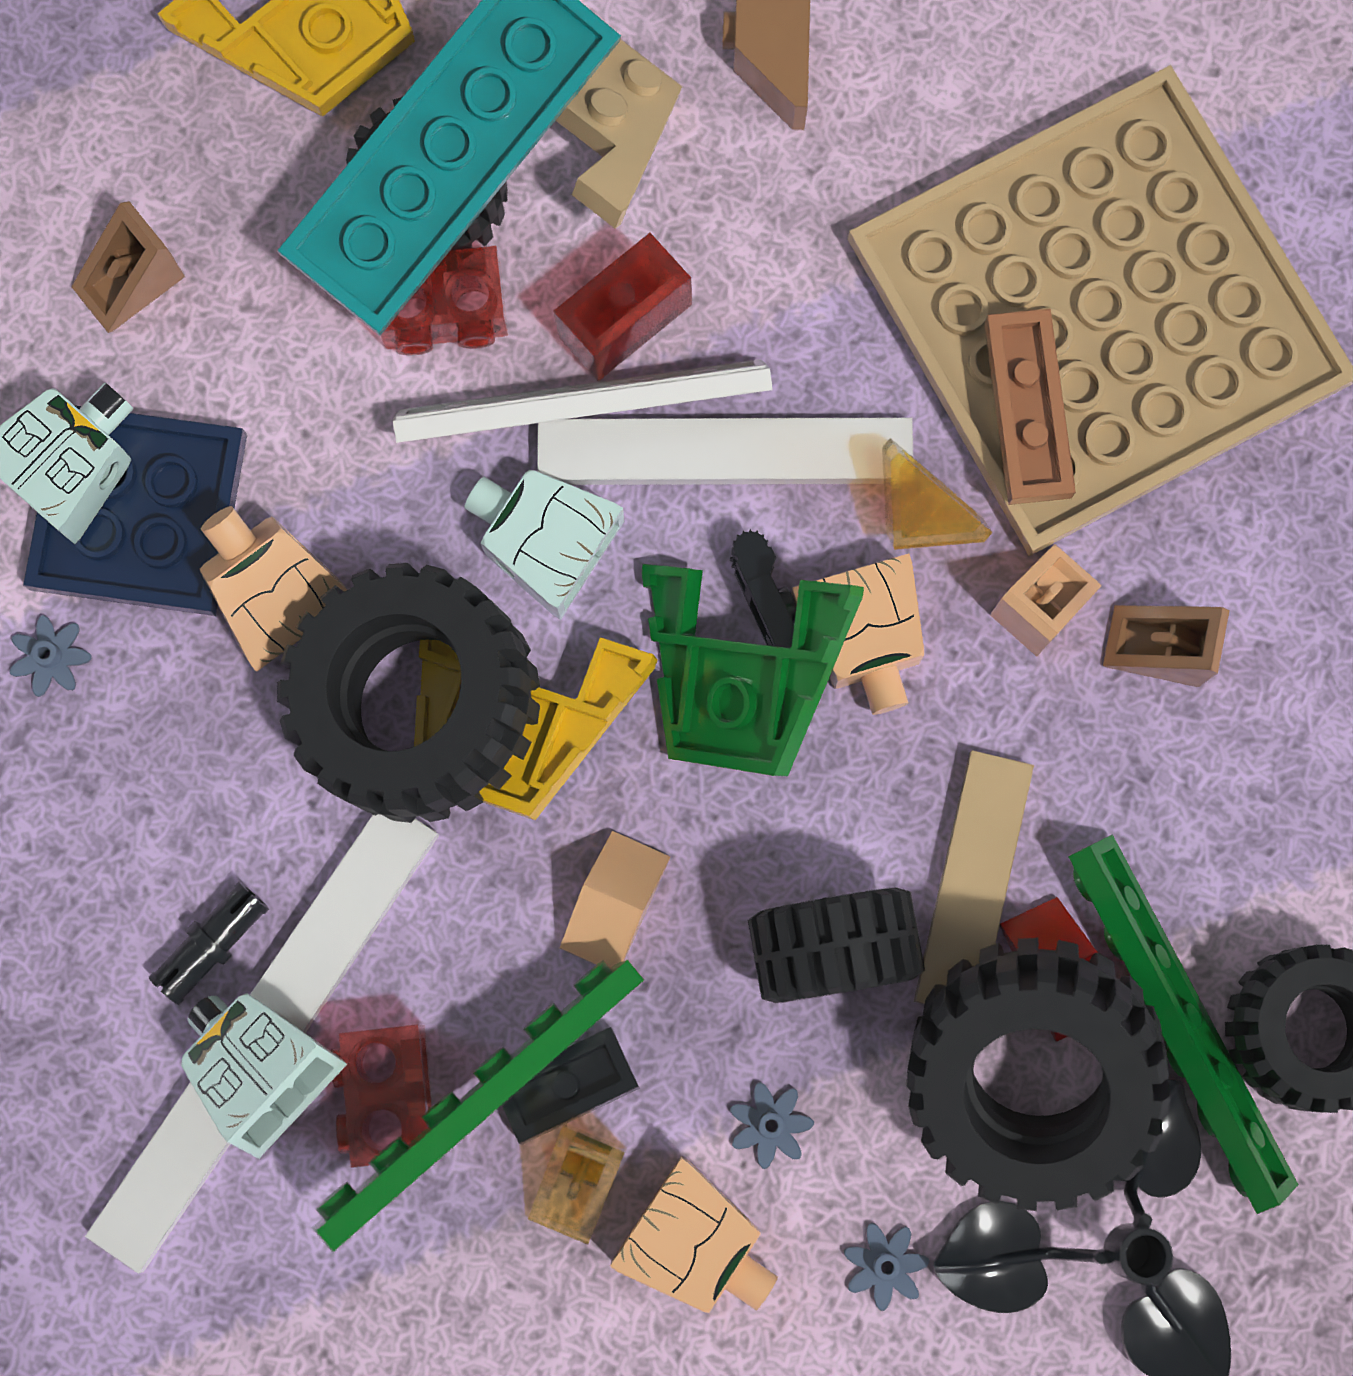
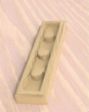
[914,750,1034,1004]

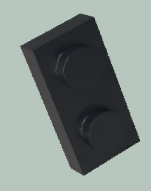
[502,1027,640,1145]

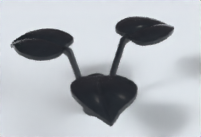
[934,1080,1231,1376]

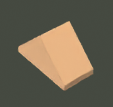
[990,544,1102,657]
[559,831,671,968]

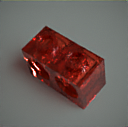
[381,246,508,355]
[331,1025,432,1168]

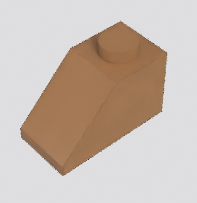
[722,0,810,130]

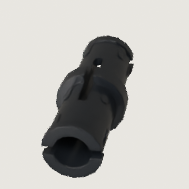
[148,881,269,1005]

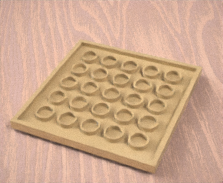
[847,65,1353,556]

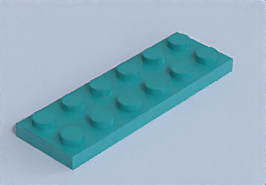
[277,0,621,336]

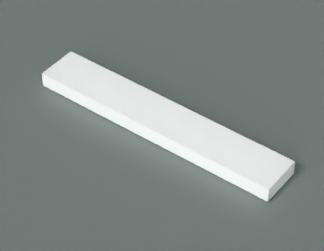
[393,359,773,443]
[538,418,914,485]

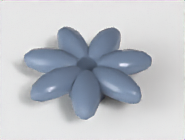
[10,615,92,697]
[730,1082,814,1169]
[844,1223,930,1311]

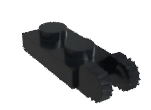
[730,529,797,648]

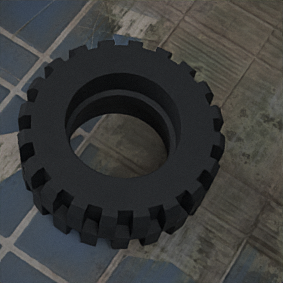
[277,563,540,823]
[906,938,1170,1211]

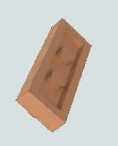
[984,308,1076,505]

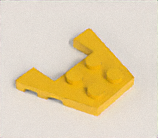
[157,0,415,117]
[414,637,658,820]

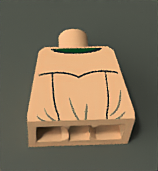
[199,506,348,672]
[791,553,924,715]
[610,1156,778,1313]

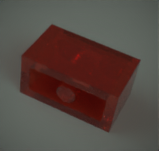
[553,232,692,382]

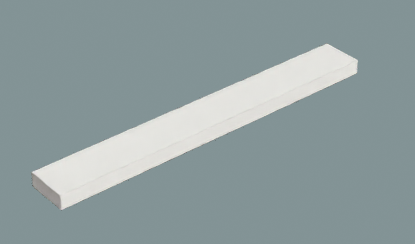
[85,814,439,1274]

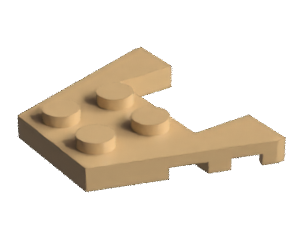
[556,39,683,229]

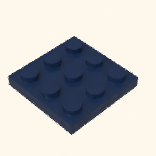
[23,405,247,616]

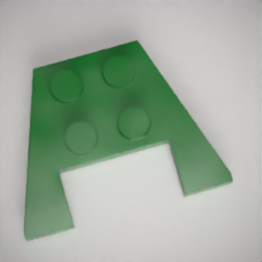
[641,564,864,776]

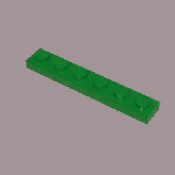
[1068,834,1299,1214]
[312,960,644,1252]

